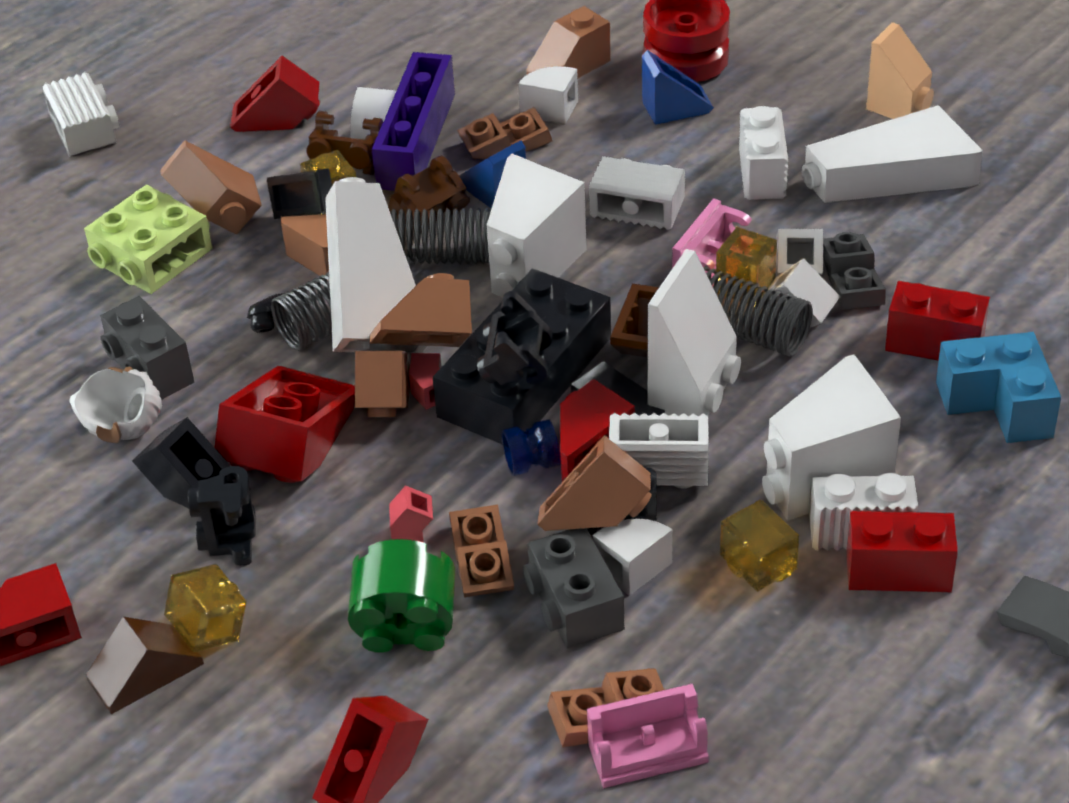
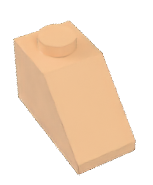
[866,22,934,119]

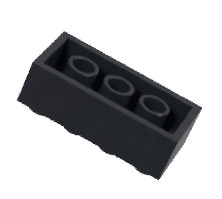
[433,268,611,450]

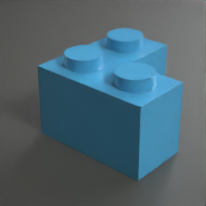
[936,332,1061,443]

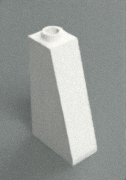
[802,105,983,203]
[325,177,428,353]

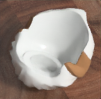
[69,366,162,443]

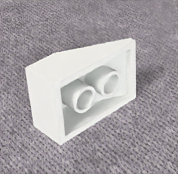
[648,249,741,416]

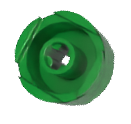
[348,539,455,653]

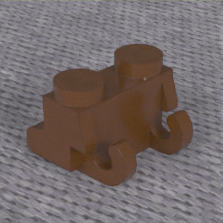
[306,111,383,175]
[388,155,470,234]

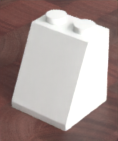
[486,154,587,298]
[762,354,901,521]

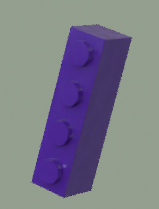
[372,52,455,191]

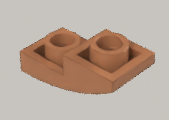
[457,107,553,159]
[449,504,514,598]
[547,668,664,747]

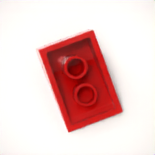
[214,365,355,483]

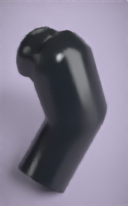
[247,290,306,333]

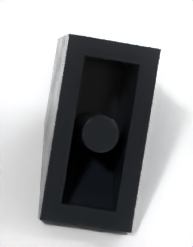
[132,417,251,509]

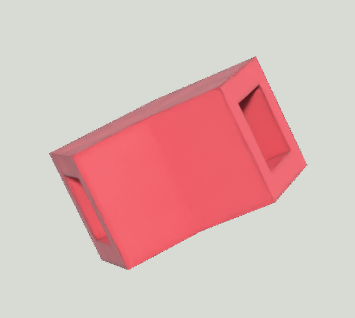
[409,353,442,410]
[389,485,433,543]

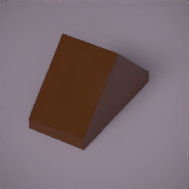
[610,283,659,358]
[86,617,204,714]

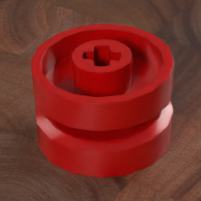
[643,0,730,82]

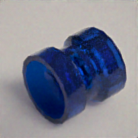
[501,419,561,476]

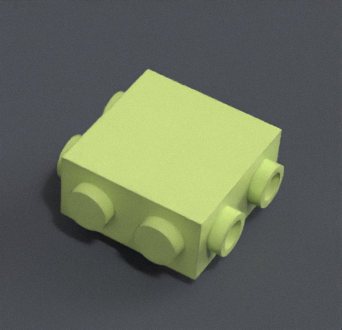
[84,185,213,294]

